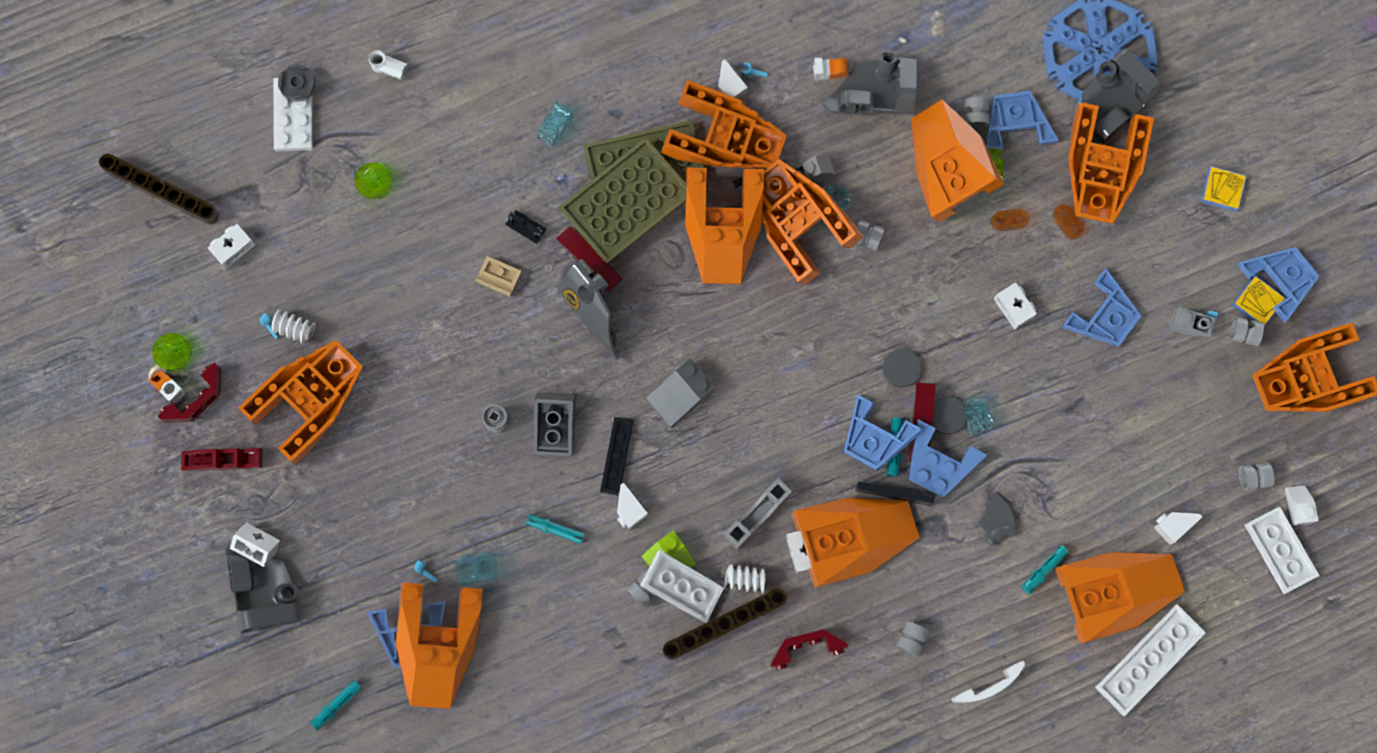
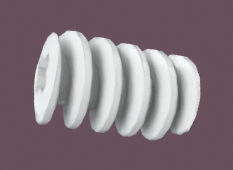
[272,309,316,344]
[724,564,766,594]

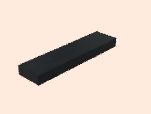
[600,417,633,496]
[855,481,935,506]

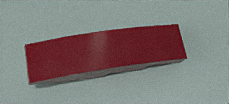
[556,226,623,292]
[908,382,936,462]
[181,448,263,471]

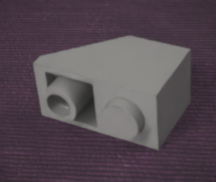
[794,156,835,183]
[1168,307,1215,337]

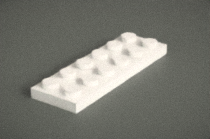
[1095,604,1206,716]

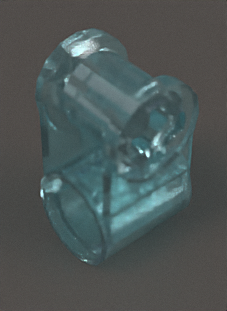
[963,397,993,435]

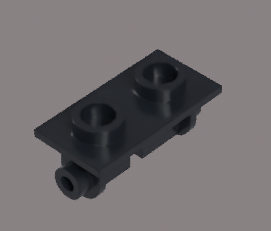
[505,209,547,244]

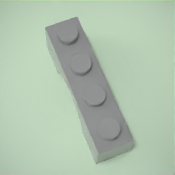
[723,478,792,550]

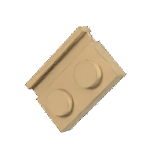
[475,256,522,297]

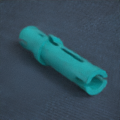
[886,418,904,477]
[525,513,585,545]
[1021,545,1070,595]
[309,679,362,731]

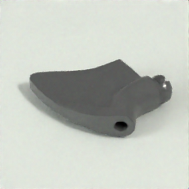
[977,493,1015,546]

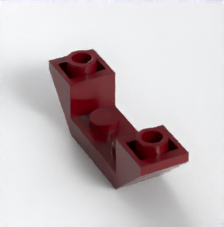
[157,362,221,423]
[770,629,848,671]

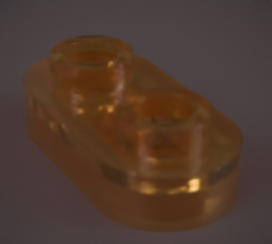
[1053,204,1084,240]
[991,209,1029,231]

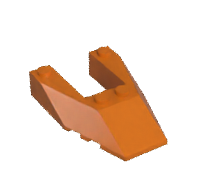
[661,80,787,169]
[1068,102,1154,224]
[761,159,864,285]
[685,168,764,284]
[1252,322,1377,412]
[238,340,363,466]
[395,582,483,709]

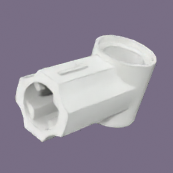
[369,50,407,80]

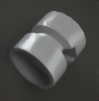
[965,97,989,130]
[856,219,885,251]
[1229,317,1264,346]
[482,404,509,434]
[1239,462,1275,491]
[626,570,656,608]
[895,621,930,657]

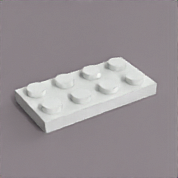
[274,78,313,151]
[1244,507,1319,594]
[640,551,724,623]

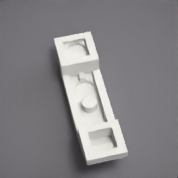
[952,661,1025,703]

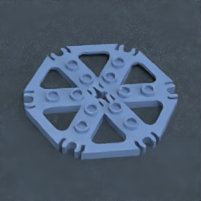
[1042,0,1158,101]

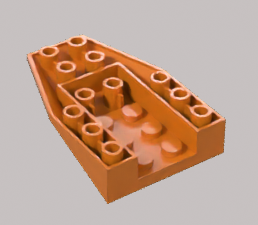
[911,99,1005,222]
[792,498,920,589]
[1055,552,1185,644]

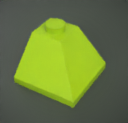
[642,531,696,568]

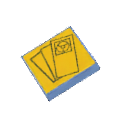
[1201,166,1247,212]
[1232,275,1286,327]

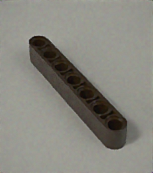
[99,154,219,225]
[663,588,787,660]

